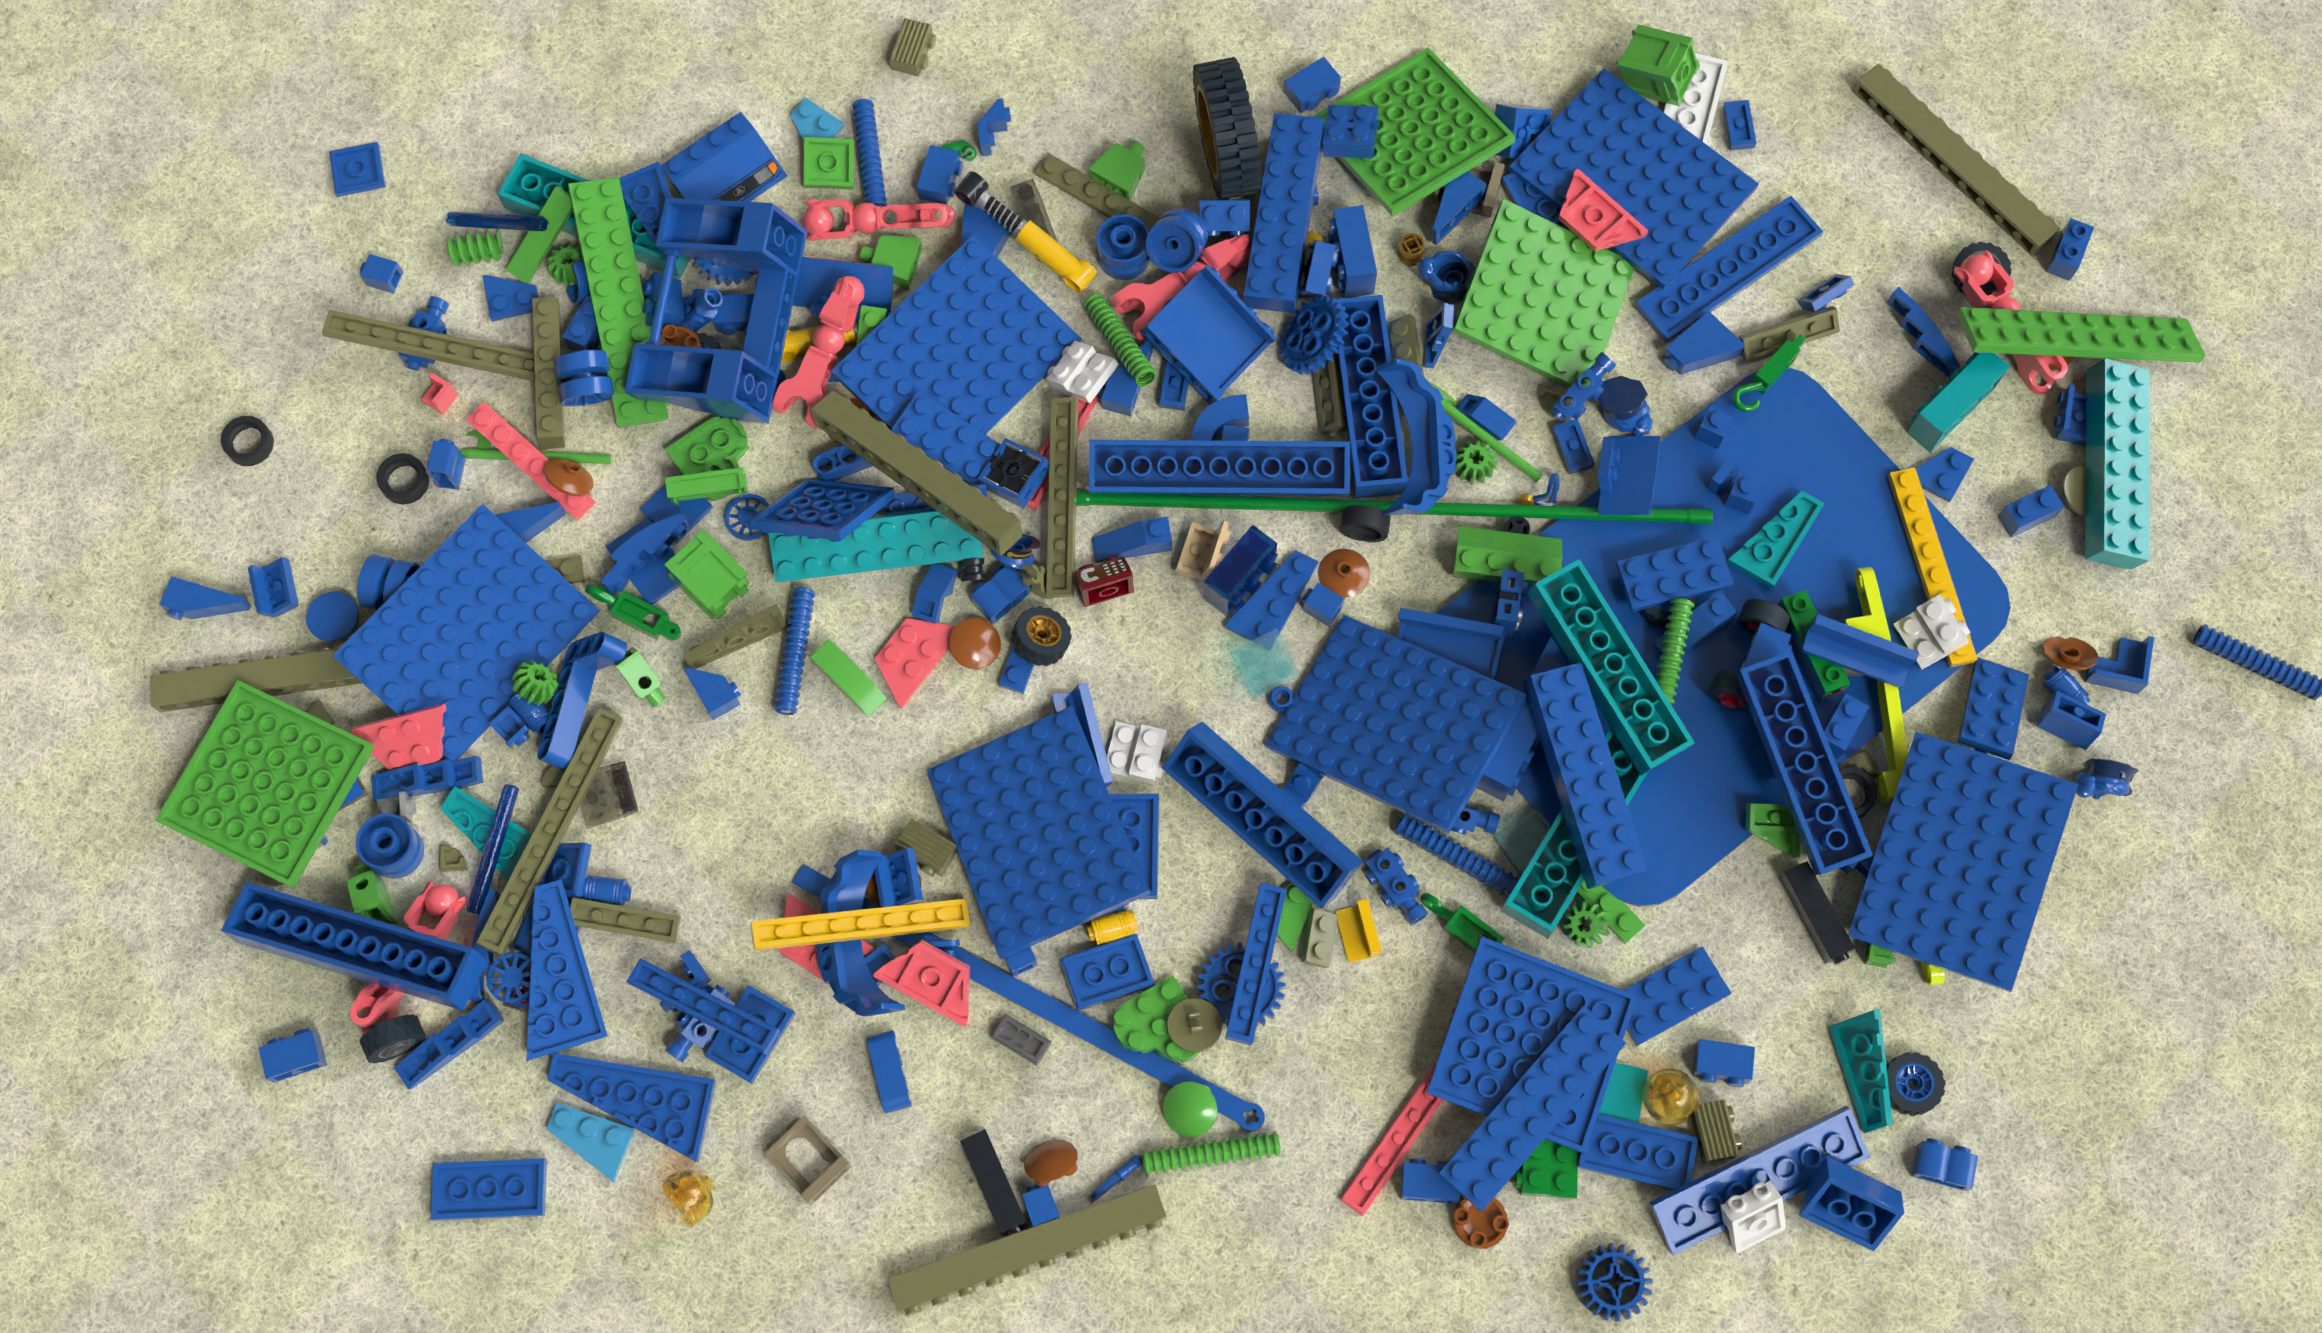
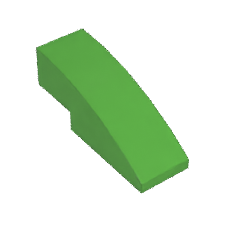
[810,639,887,717]

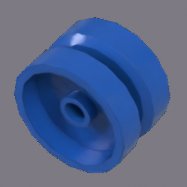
[1145,208,1208,273]

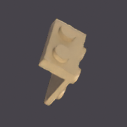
[1175,520,1231,582]

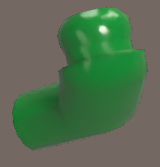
[941,140,977,161]

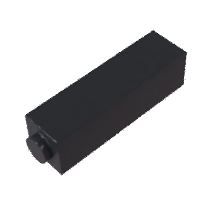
[1779,861,1855,965]
[960,1129,1027,1236]

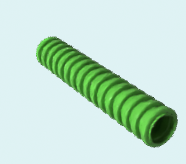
[1084,293,1156,387]
[1656,598,1695,705]
[1142,1131,1281,1175]

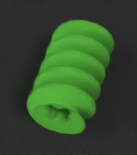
[448,229,504,266]

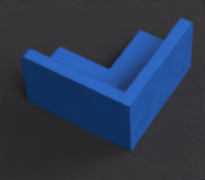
[1495,104,1552,158]
[2085,636,2154,694]

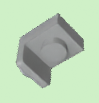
[377,791,416,823]

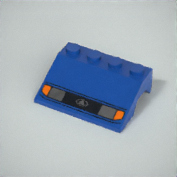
[661,112,787,202]

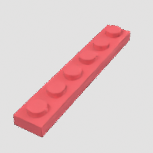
[466,402,596,520]

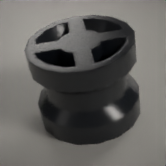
[1503,516,1530,535]
[959,558,986,582]

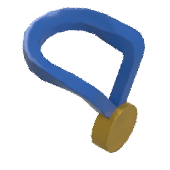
[1518,473,1560,506]

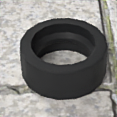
[220,416,274,466]
[376,453,430,505]
[1340,505,1391,542]
[1839,767,1877,818]

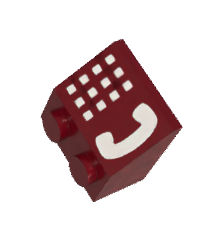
[1074,556,1134,607]

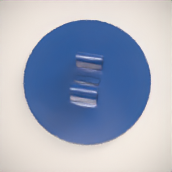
[306,591,359,642]

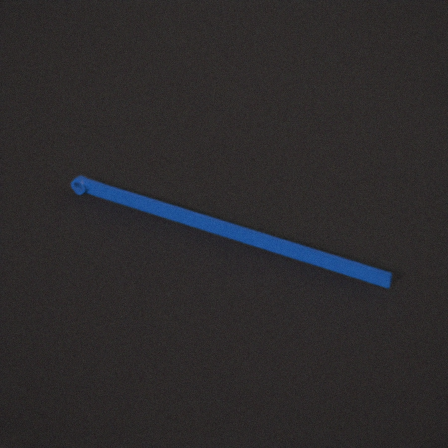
[792,864,1265,1132]

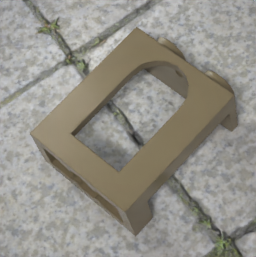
[1430,162,1505,218]
[763,1115,852,1206]

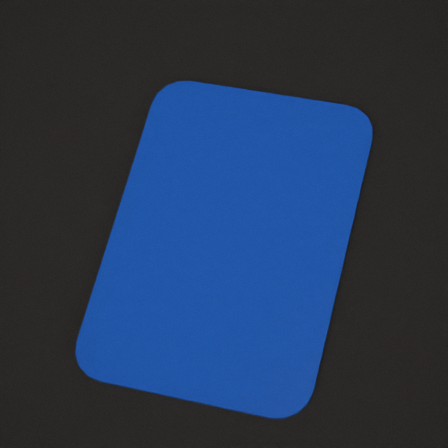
[1435,368,2011,907]

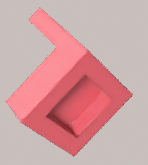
[421,372,458,415]

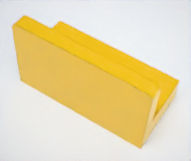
[1335,899,1382,963]

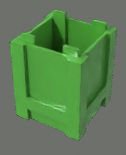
[1616,24,1700,106]
[664,529,749,619]

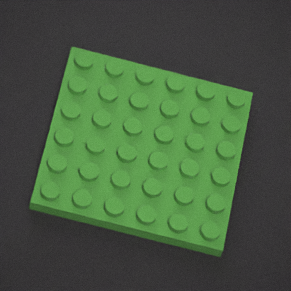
[1312,47,1515,217]
[1452,199,1634,388]
[155,680,375,889]

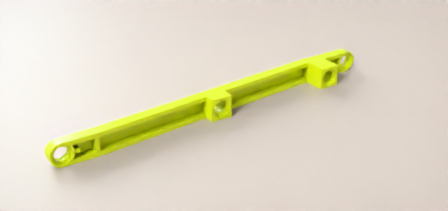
[1843,567,1945,986]

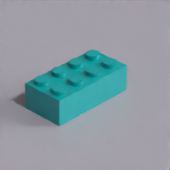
[1907,352,2011,453]

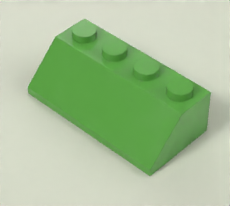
[1452,526,1562,587]

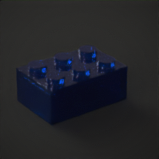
[1203,525,1278,617]

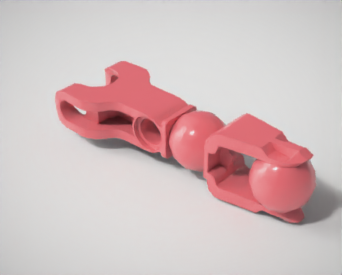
[802,199,956,241]
[1111,234,1252,340]
[1954,250,2068,394]
[772,276,865,429]
[350,880,467,1033]

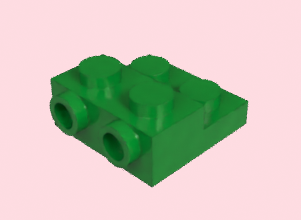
[1515,1139,1578,1199]

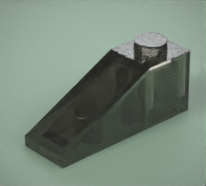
[1010,179,1058,262]

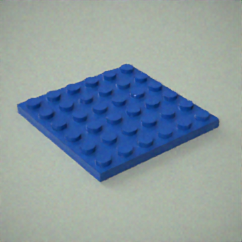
[1425,937,1638,1154]

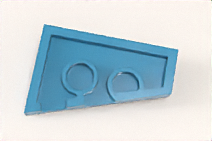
[546,1103,635,1182]

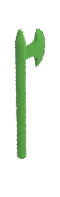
[1429,382,1543,482]
[459,429,612,464]

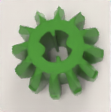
[547,244,583,287]
[1455,440,1497,485]
[511,659,558,706]
[1563,901,1611,948]

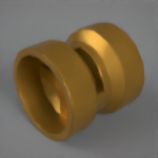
[1398,233,1425,266]

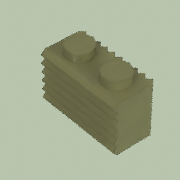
[889,18,936,77]
[894,819,958,877]
[1689,1099,1742,1164]

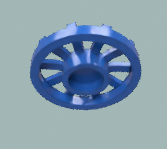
[724,494,770,541]
[486,952,530,1004]

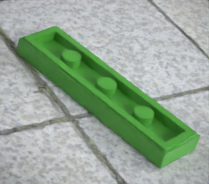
[506,186,573,284]

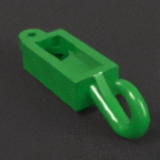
[1732,334,1807,412]
[585,584,681,641]
[1421,893,1505,953]

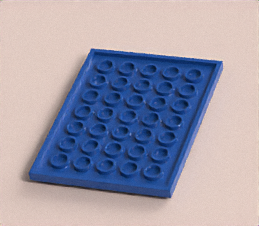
[1508,68,1759,290]
[831,234,1082,434]
[333,504,600,762]
[1265,615,1528,834]
[927,706,1151,959]
[1848,732,2079,992]

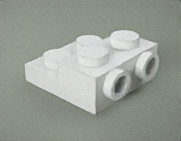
[1046,341,1119,403]
[1894,594,1970,670]
[1107,721,1171,785]
[1721,1181,1786,1253]

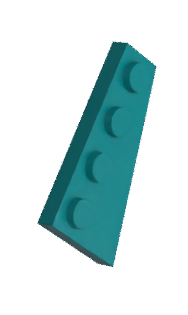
[1727,491,1825,589]
[440,786,532,881]
[1829,1009,1893,1133]

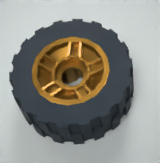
[1011,606,1072,666]

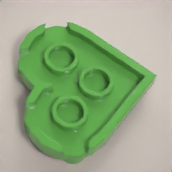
[665,416,748,501]
[1113,976,1200,1063]

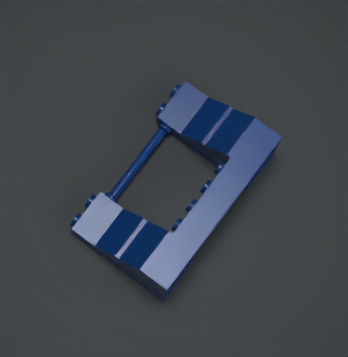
[625,198,807,424]

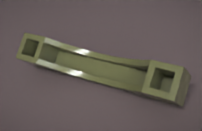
[532,298,566,450]

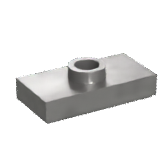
[990,1014,1052,1066]

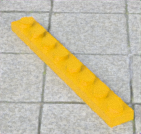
[1888,468,1978,668]
[750,899,970,951]

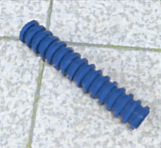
[852,99,887,207]
[774,587,816,715]
[2193,624,2322,700]
[1395,814,1520,898]

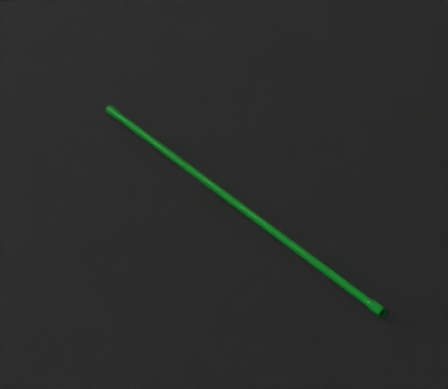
[1076,491,1713,525]

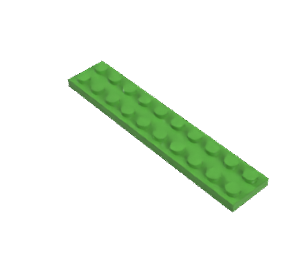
[568,177,669,428]
[1957,307,2206,363]

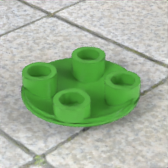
[1163,1081,1217,1137]

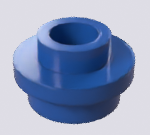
[1268,686,1294,713]

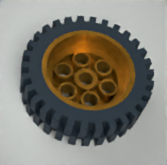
[1193,57,1262,199]

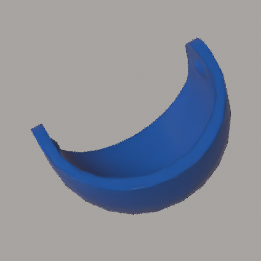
[566,261,590,306]

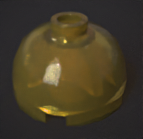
[1642,1068,1701,1126]
[662,1169,715,1228]

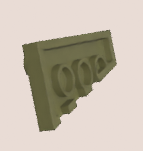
[683,603,787,669]

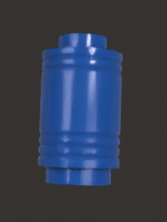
[2043,666,2091,704]
[509,692,549,734]
[579,875,632,906]

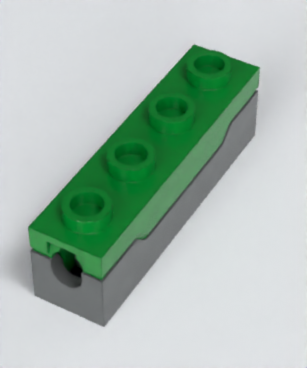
[1778,590,1850,702]

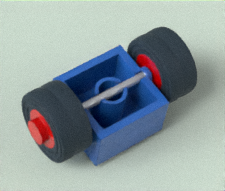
[1708,599,1792,712]

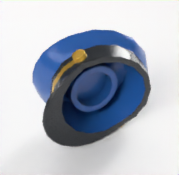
[990,534,1041,570]

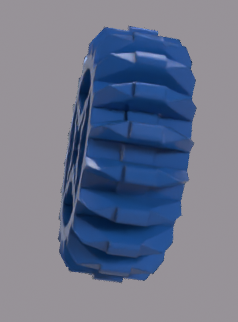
[1575,1243,1653,1322]

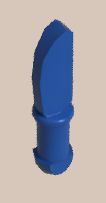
[1090,1155,1143,1201]

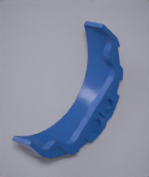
[1376,359,1457,516]
[815,850,906,1016]

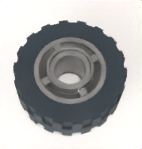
[1951,242,2012,296]
[359,1014,426,1063]

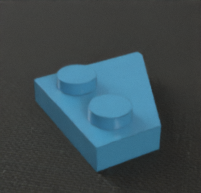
[790,97,844,142]

